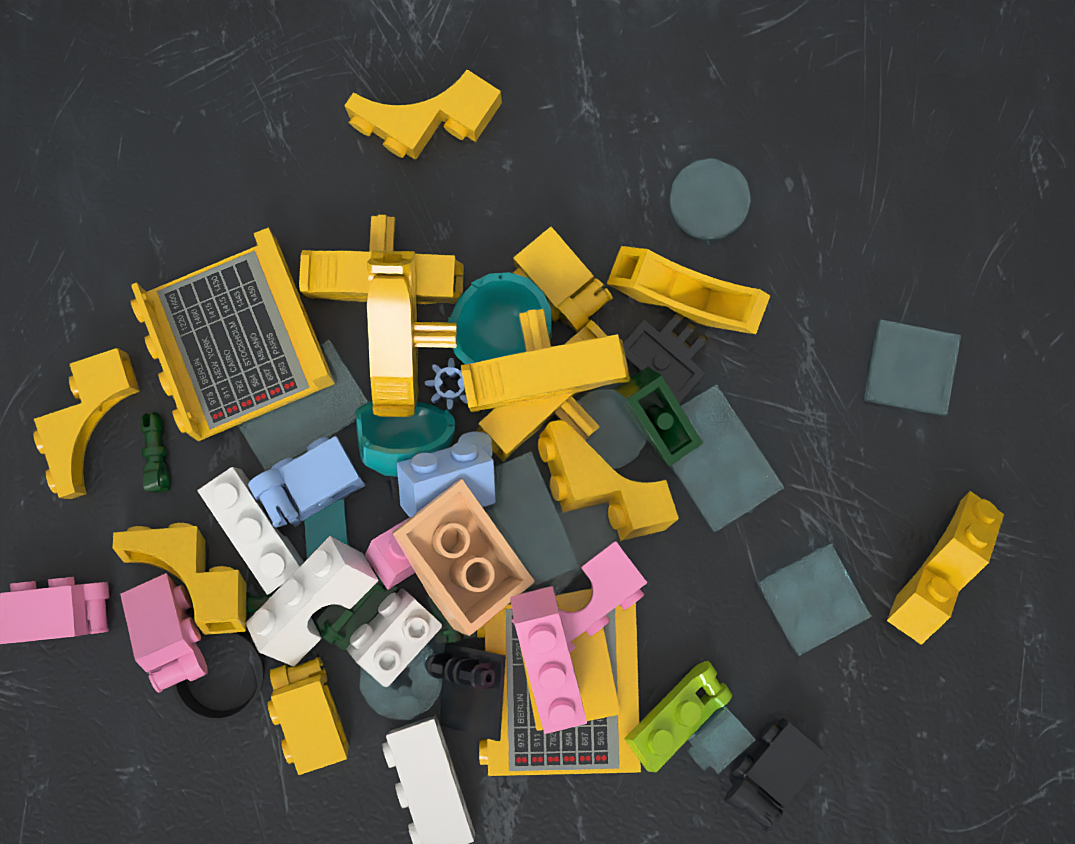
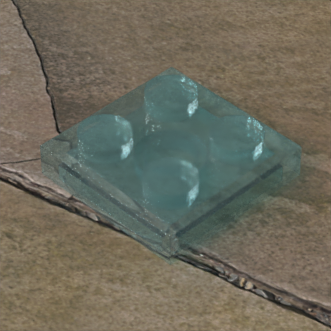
[757,543,871,656]

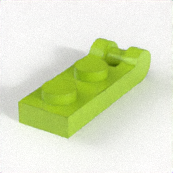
[624,661,733,773]

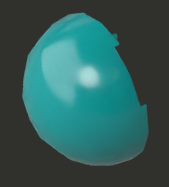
[448,272,552,364]
[355,401,455,477]

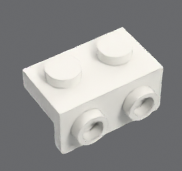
[346,588,442,687]

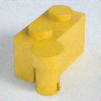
[513,227,613,333]
[268,657,349,775]

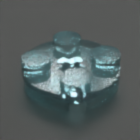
[359,644,443,720]

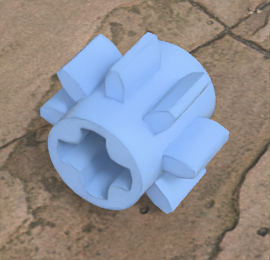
[425,358,468,411]

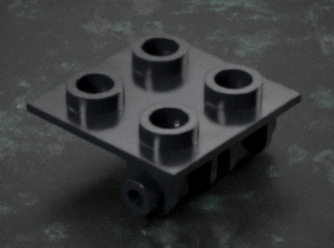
[425,642,506,741]

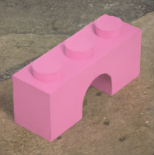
[511,541,647,653]
[510,586,587,734]

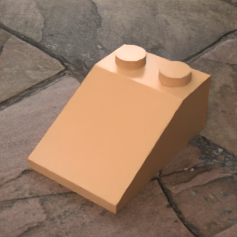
[392,479,535,636]

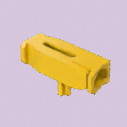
[299,215,464,304]
[366,251,457,417]
[461,309,630,412]
[476,320,607,462]

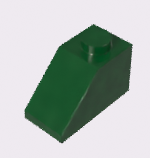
[614,367,704,467]

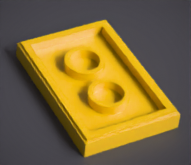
[520,588,621,731]

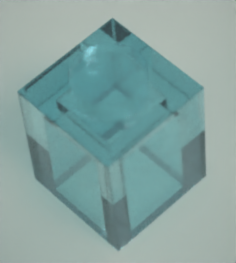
[687,706,756,774]

